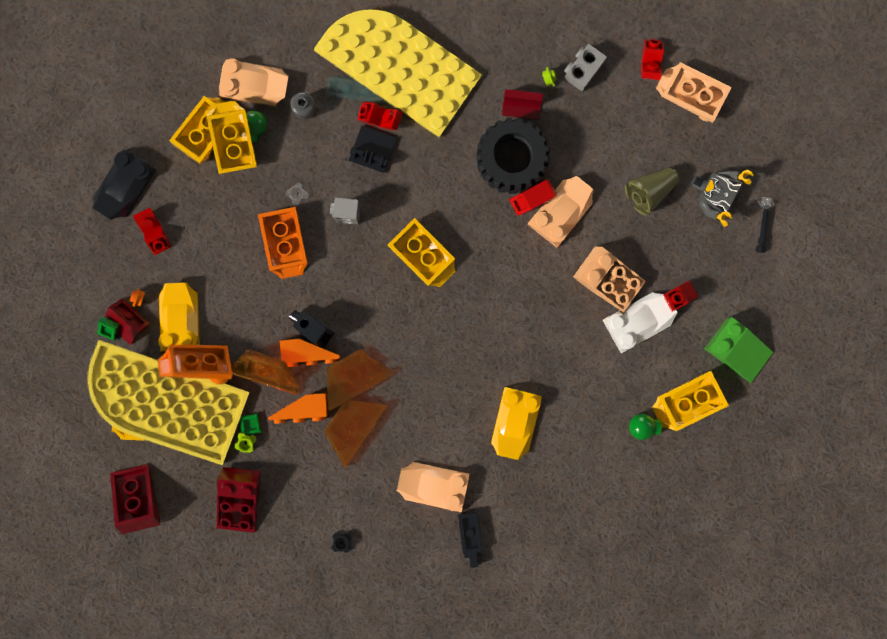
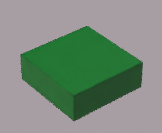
[97,316,120,341]
[239,414,262,435]

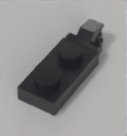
[458,512,482,568]

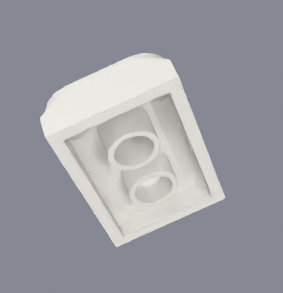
[603,292,678,353]

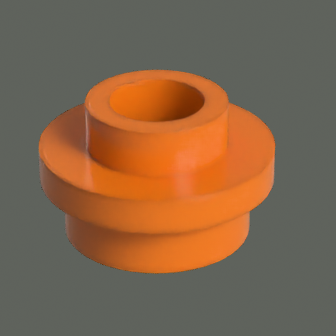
[130,288,145,307]

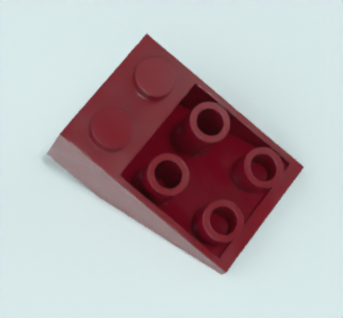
[216,467,261,533]

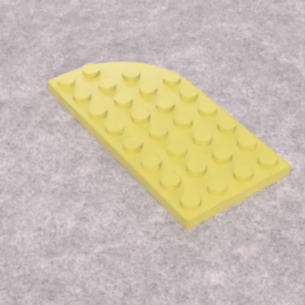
[314,10,482,137]
[88,340,249,465]

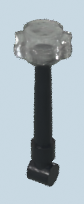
[756,197,776,253]

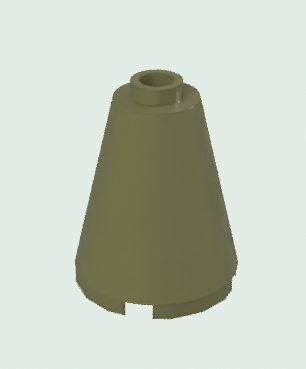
[625,168,679,215]

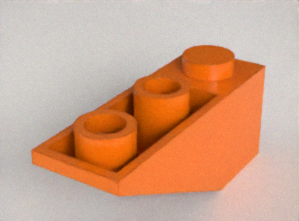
[280,339,341,367]
[268,393,328,424]

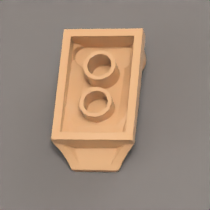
[219,59,289,107]
[656,62,732,123]
[528,176,594,248]
[397,462,469,512]

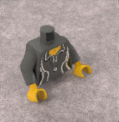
[692,170,754,226]

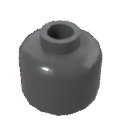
[290,92,316,119]

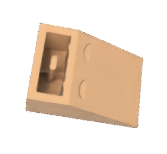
[573,246,646,312]

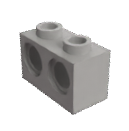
[564,44,607,92]
[330,198,361,225]

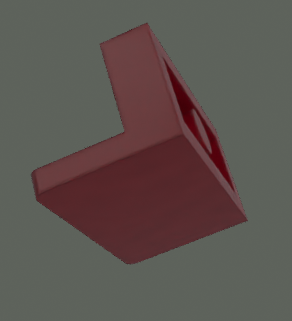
[502,89,543,120]
[104,298,150,345]

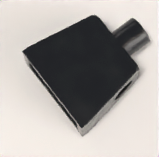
[289,310,335,348]

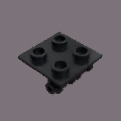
[349,126,397,173]

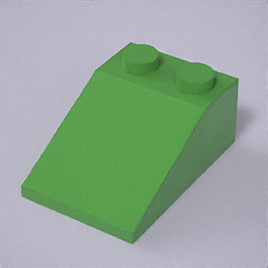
[704,317,773,383]

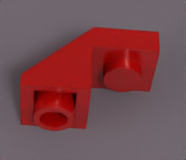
[641,39,664,80]
[357,102,403,131]
[509,179,557,216]
[133,207,172,255]
[663,280,698,312]

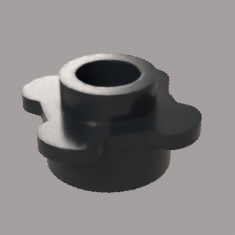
[331,532,352,553]

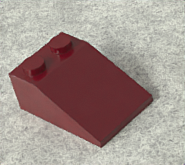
[110,464,161,534]

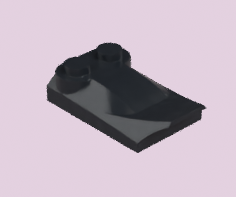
[92,149,156,220]

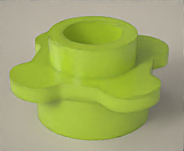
[542,66,557,87]
[235,432,256,453]

